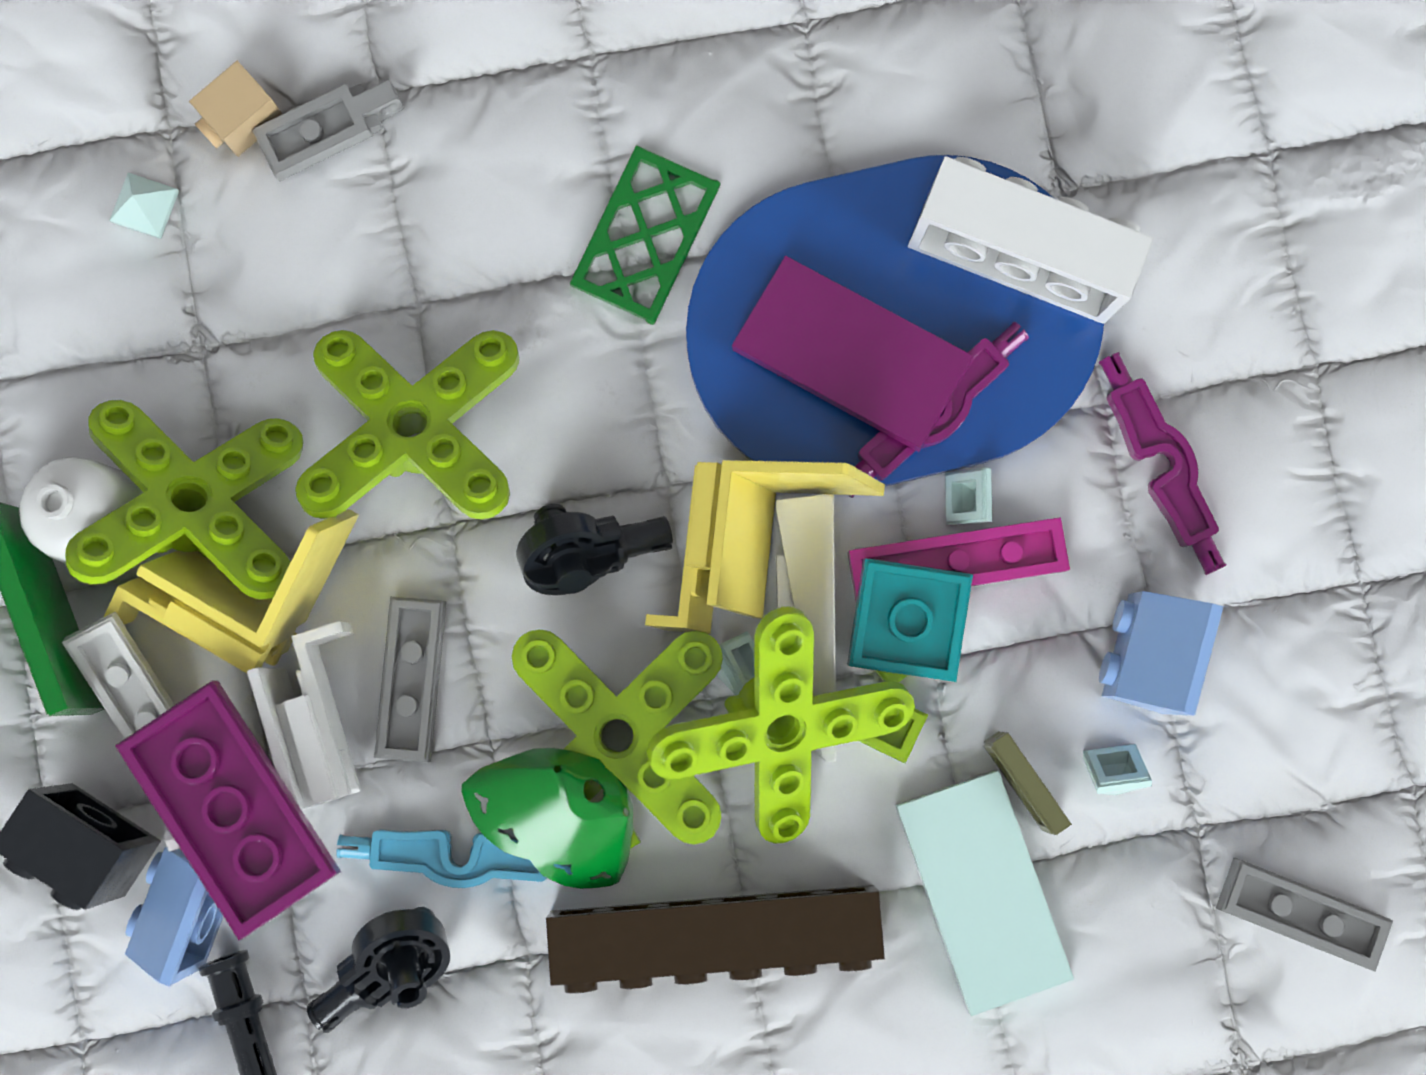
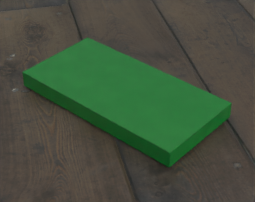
[0,502,105,716]

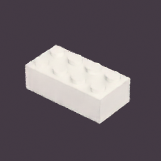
[907,156,1154,324]

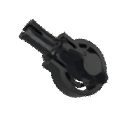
[516,504,673,595]
[307,906,450,1033]

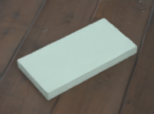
[895,770,1074,1016]

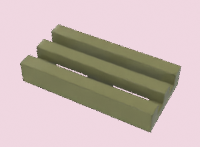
[983,731,1072,835]

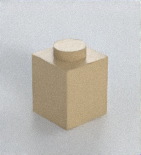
[189,61,282,157]

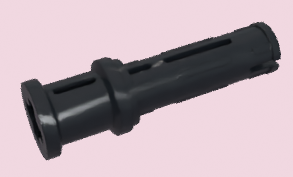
[198,950,277,1075]

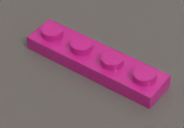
[847,517,1070,602]

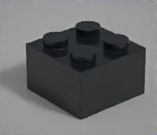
[0,783,161,910]

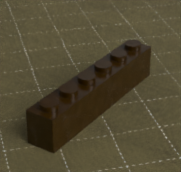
[546,885,885,993]

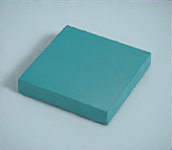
[847,558,973,682]

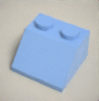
[1099,591,1224,716]
[125,847,223,986]

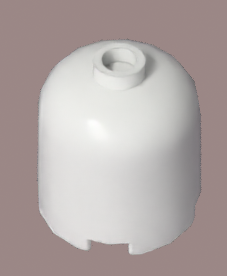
[19,457,143,564]

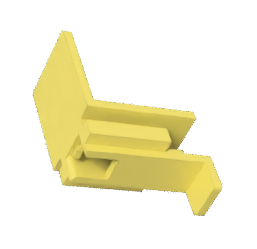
[645,460,885,634]
[104,509,359,673]

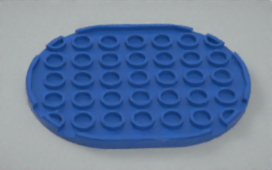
[686,155,1104,487]

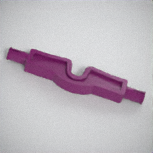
[848,322,1029,498]
[1098,352,1226,575]

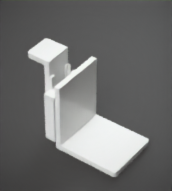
[166,621,361,852]

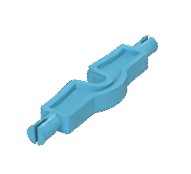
[336,829,572,888]

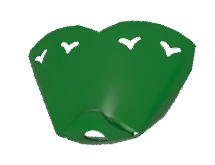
[462,748,633,889]

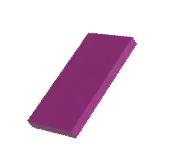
[732,256,974,452]
[115,680,342,940]

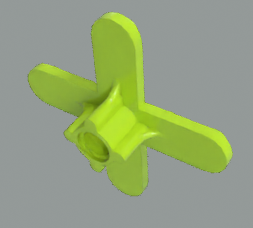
[295,330,519,519]
[65,400,303,599]
[647,607,915,844]
[511,629,723,845]

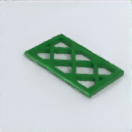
[569,145,721,325]

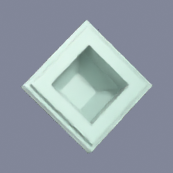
[110,173,179,239]
[945,467,992,526]
[717,631,754,695]
[1083,744,1152,795]

